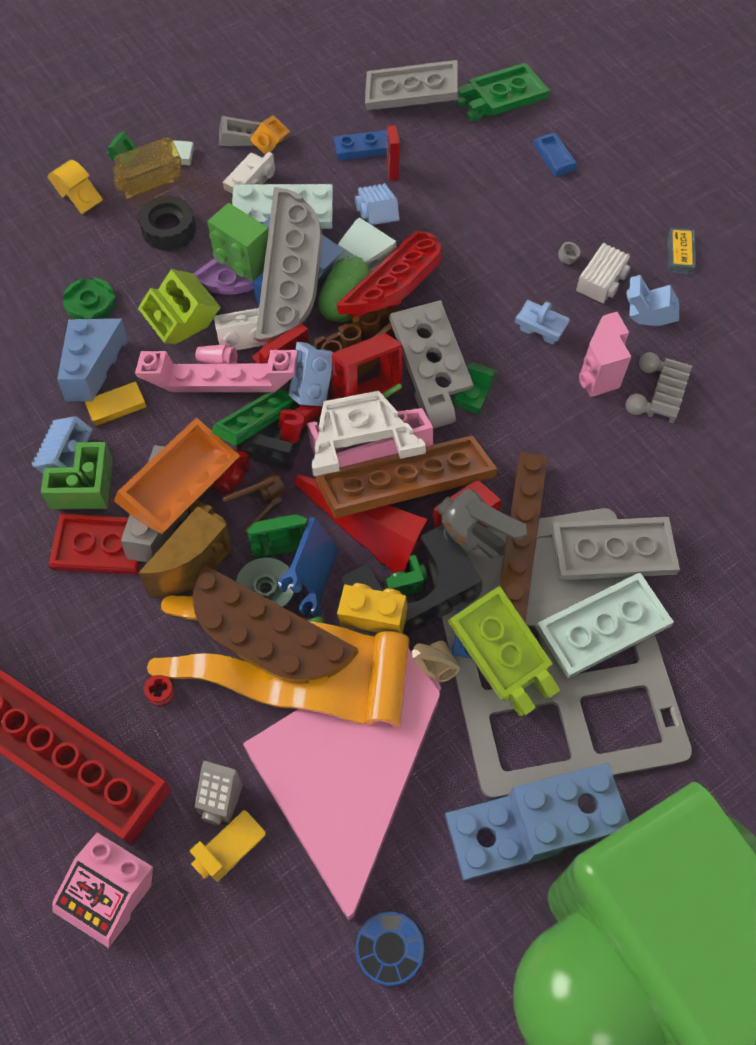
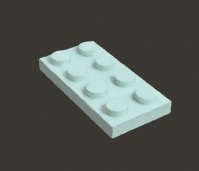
[232,184,333,229]
[536,572,674,679]

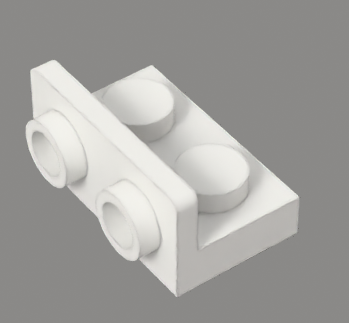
[223,152,275,194]
[214,308,272,350]

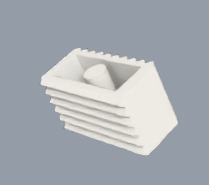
[576,243,630,304]

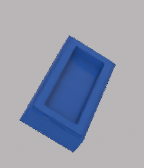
[533,132,577,177]

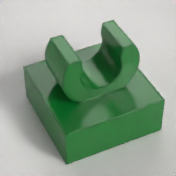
[106,131,140,168]

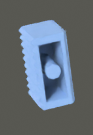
[355,183,399,225]
[32,416,93,473]

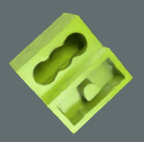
[138,269,221,344]

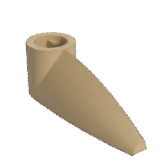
[412,641,460,683]

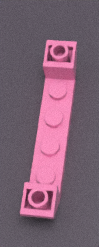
[135,350,298,392]

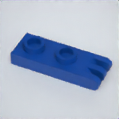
[333,130,387,161]

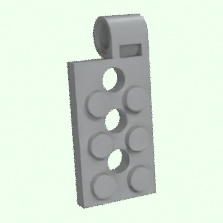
[389,300,473,429]

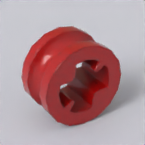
[144,675,175,706]

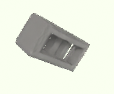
[219,116,261,146]

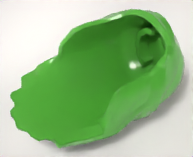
[318,255,370,323]

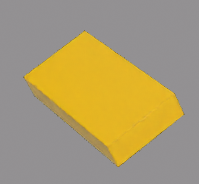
[84,381,146,426]

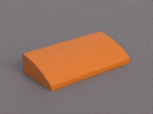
[114,417,240,534]

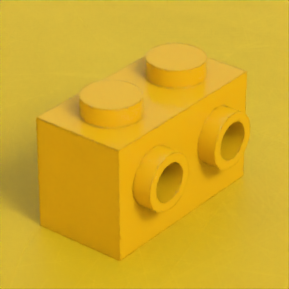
[337,583,408,633]

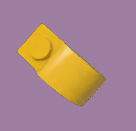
[47,160,103,214]

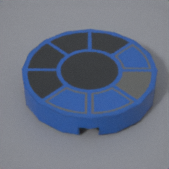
[355,911,425,986]

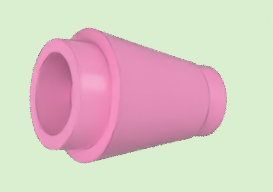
[196,344,238,364]

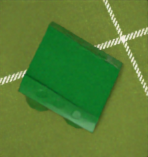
[247,514,307,558]

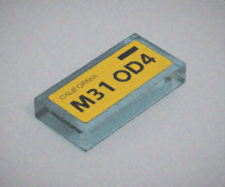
[667,227,696,274]

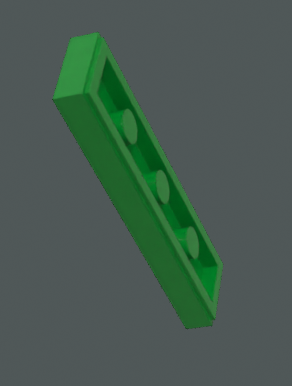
[212,388,299,446]

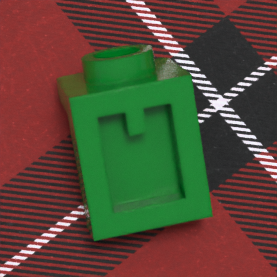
[385,555,427,596]

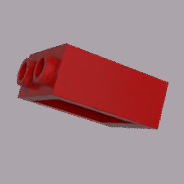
[332,333,403,399]

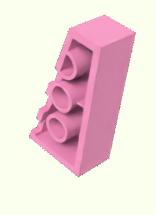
[307,408,433,467]

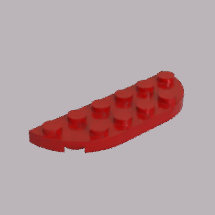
[336,231,443,317]

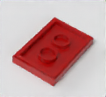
[48,514,141,575]

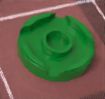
[63,277,116,319]

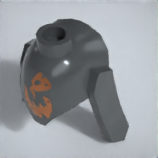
[436,489,527,558]

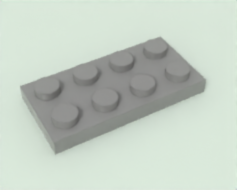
[365,60,458,110]
[552,517,680,580]

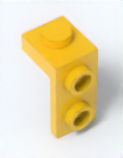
[190,810,266,882]

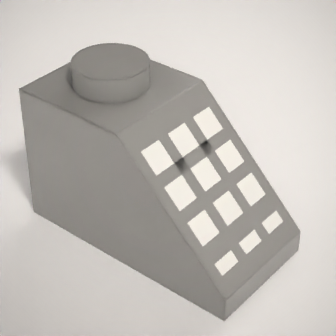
[195,761,243,825]

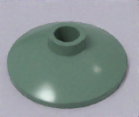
[236,558,294,608]

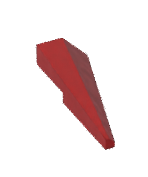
[294,474,427,573]

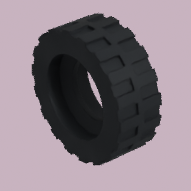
[138,195,196,251]

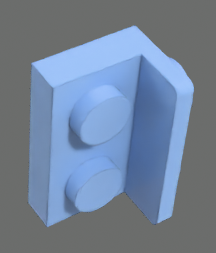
[289,342,333,406]

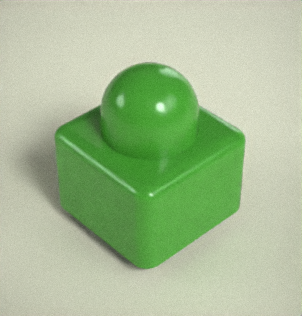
[513,782,756,1045]

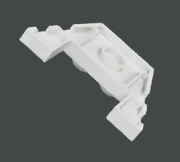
[312,391,426,476]

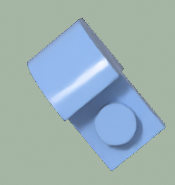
[627,275,679,326]

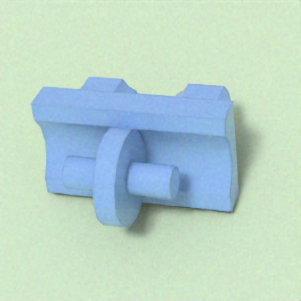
[515,300,570,344]

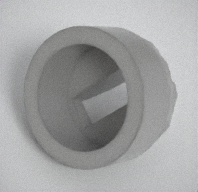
[558,242,580,265]

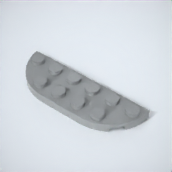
[255,187,322,342]

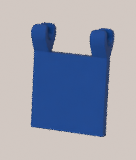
[278,517,339,617]

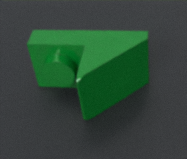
[454,362,498,415]

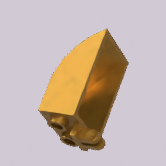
[138,500,233,598]

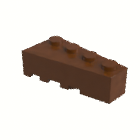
[312,306,402,397]

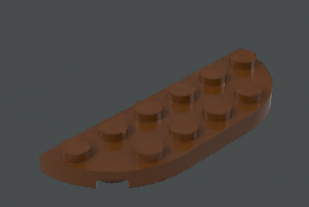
[193,565,359,683]

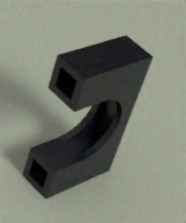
[341,525,482,637]

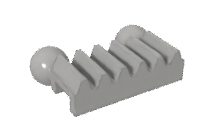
[625,352,692,424]

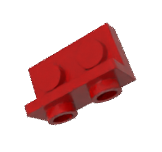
[252,323,309,364]

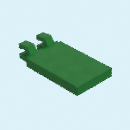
[454,63,550,121]

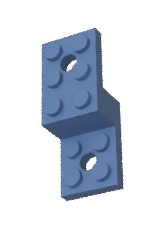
[445,762,629,881]

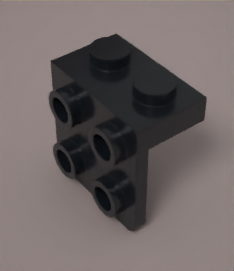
[236,419,308,470]

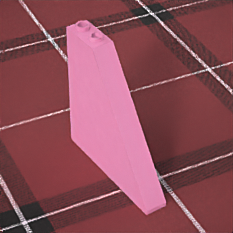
[243,649,441,921]

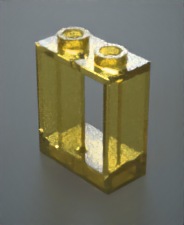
[112,136,181,199]

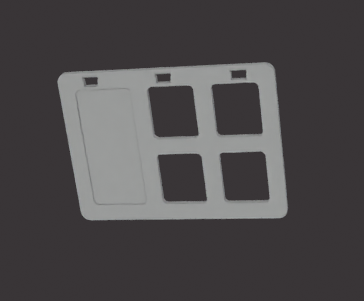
[427,508,692,799]

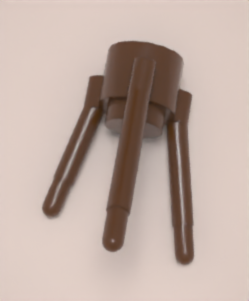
[223,474,286,534]

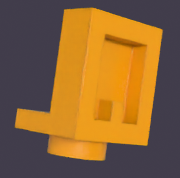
[250,115,291,155]

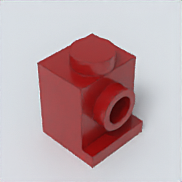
[211,449,250,494]

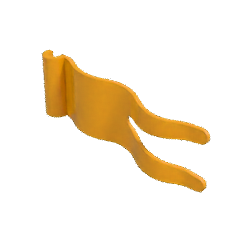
[147,595,409,727]

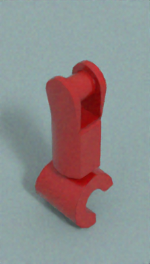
[278,399,333,444]

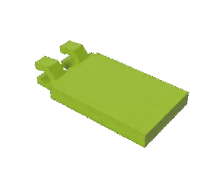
[447,586,560,716]

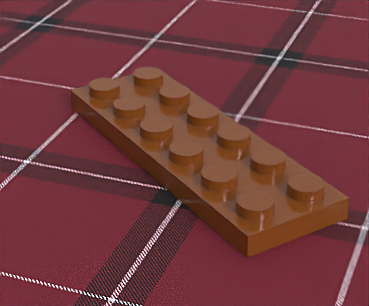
[316,435,497,518]

